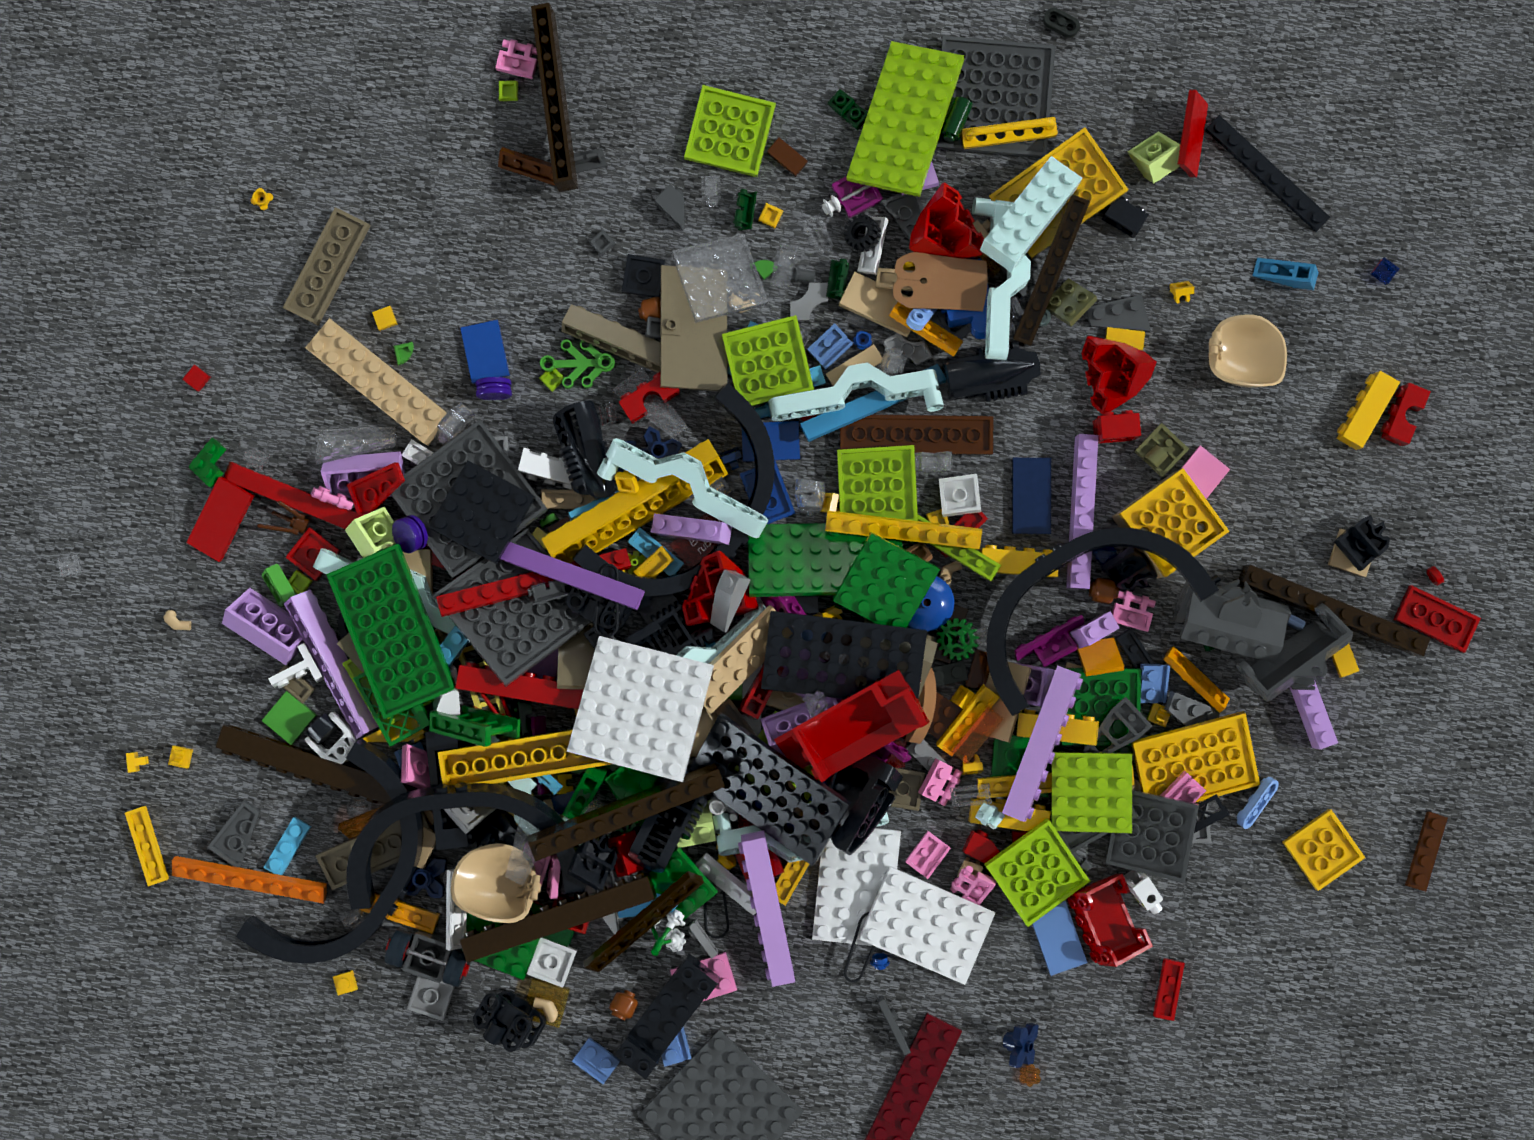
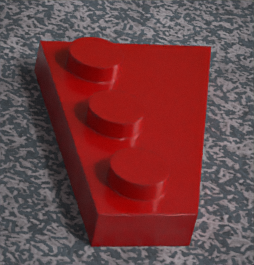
[347,462,405,517]

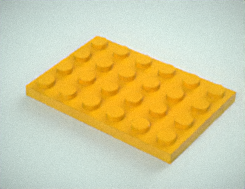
[989,127,1129,259]
[1131,711,1260,803]

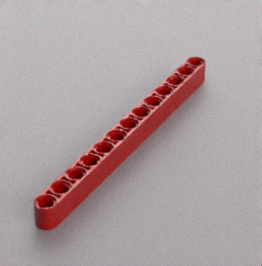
[223,462,446,570]

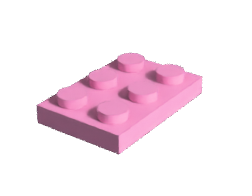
[670,952,737,1001]

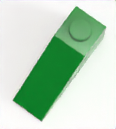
[562,766,608,819]

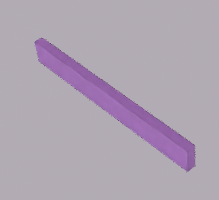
[500,542,645,610]

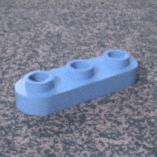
[906,308,938,331]
[1237,777,1279,829]

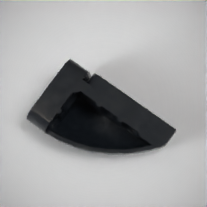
[826,754,903,855]

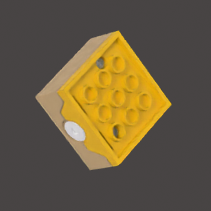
[1112,468,1230,579]

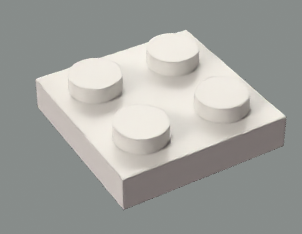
[939,474,981,517]
[527,937,578,988]

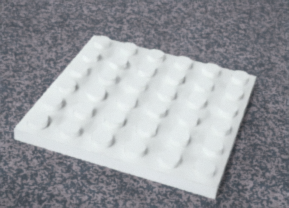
[567,636,714,782]

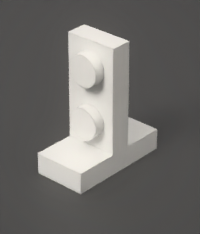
[268,643,324,688]

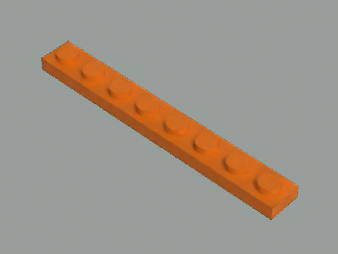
[172,856,327,904]

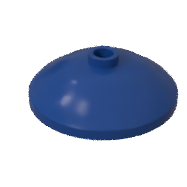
[908,576,954,632]

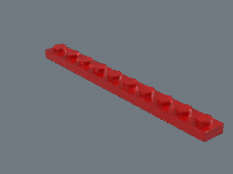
[436,548,631,617]

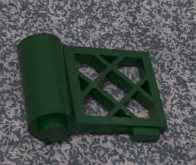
[940,97,973,142]

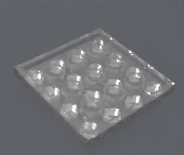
[672,234,768,323]

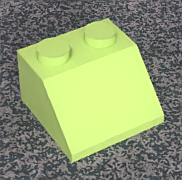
[1127,131,1180,184]
[345,507,396,558]
[677,800,717,848]

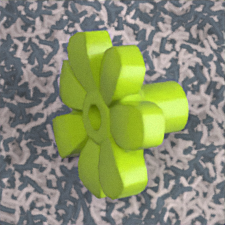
[628,551,647,574]

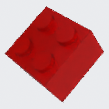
[1093,410,1141,444]

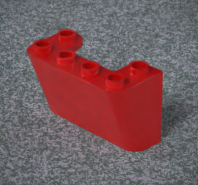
[1068,874,1153,967]

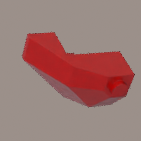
[909,182,984,258]
[1081,336,1157,414]
[682,551,758,625]

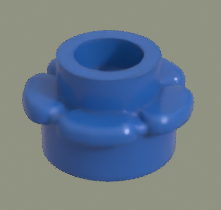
[853,331,872,350]
[870,953,890,970]

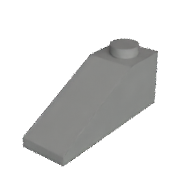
[710,569,751,632]

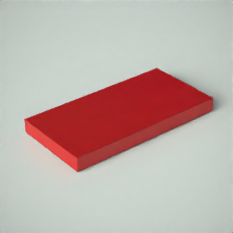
[1178,90,1208,178]
[186,476,254,562]
[1393,585,1481,653]

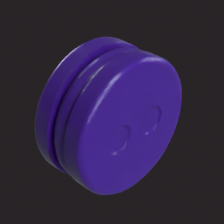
[476,377,512,400]
[392,515,428,554]

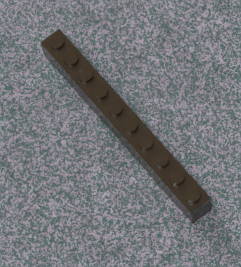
[531,3,578,192]
[1238,565,1431,656]
[216,724,392,804]
[527,763,725,862]
[460,872,657,963]

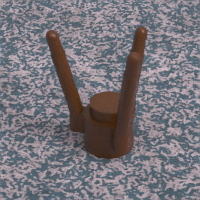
[257,501,310,535]

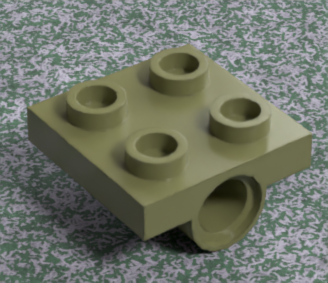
[1047,278,1097,327]
[1134,423,1189,477]

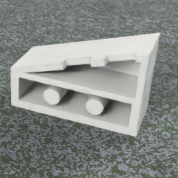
[518,448,573,490]

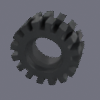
[844,214,881,252]

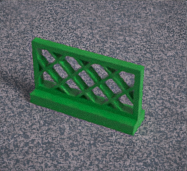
[353,672,430,747]

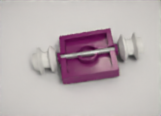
[822,176,883,219]

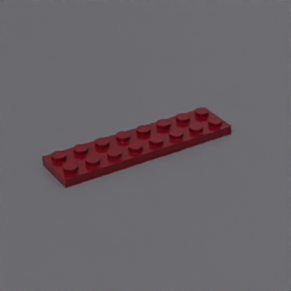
[865,1013,962,1140]

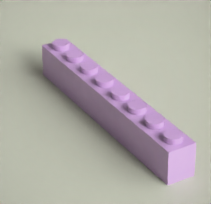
[1066,434,1099,590]
[284,590,379,739]
[1002,665,1083,822]
[738,830,795,987]

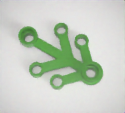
[540,339,615,389]

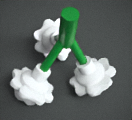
[649,909,686,956]

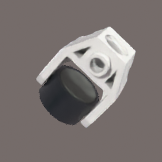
[304,711,358,764]

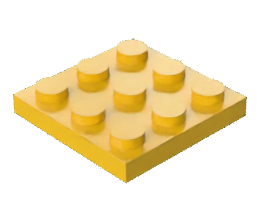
[1282,809,1365,891]

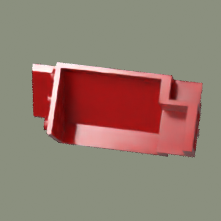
[774,670,930,783]

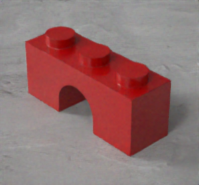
[619,372,680,424]
[1381,383,1431,446]

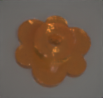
[1019,1064,1041,1087]

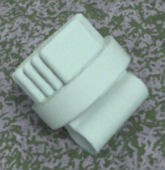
[975,803,1005,829]

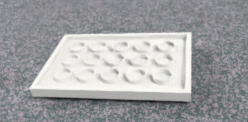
[812,828,901,946]
[859,866,996,985]

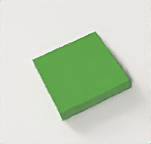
[262,691,317,745]

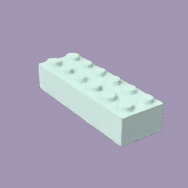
[980,156,1082,272]

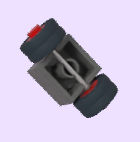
[385,929,470,987]

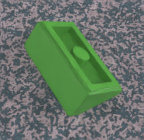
[262,564,296,607]

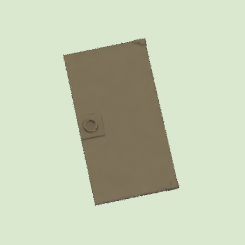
[660,265,727,392]

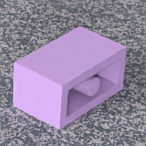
[1070,611,1119,649]

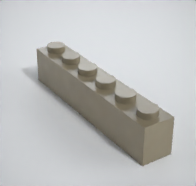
[562,304,661,373]

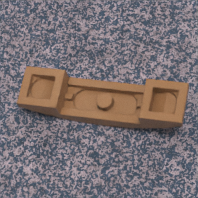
[905,667,936,744]

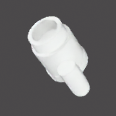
[709,796,739,821]

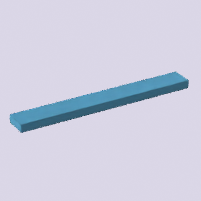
[800,364,946,442]

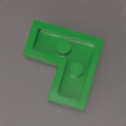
[188,437,226,488]

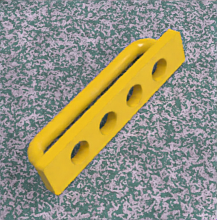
[961,117,1058,149]

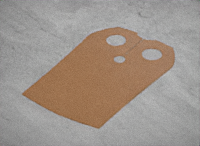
[893,252,988,312]

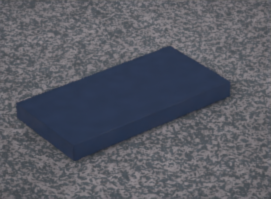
[1012,457,1051,534]

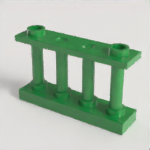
[429,705,520,747]

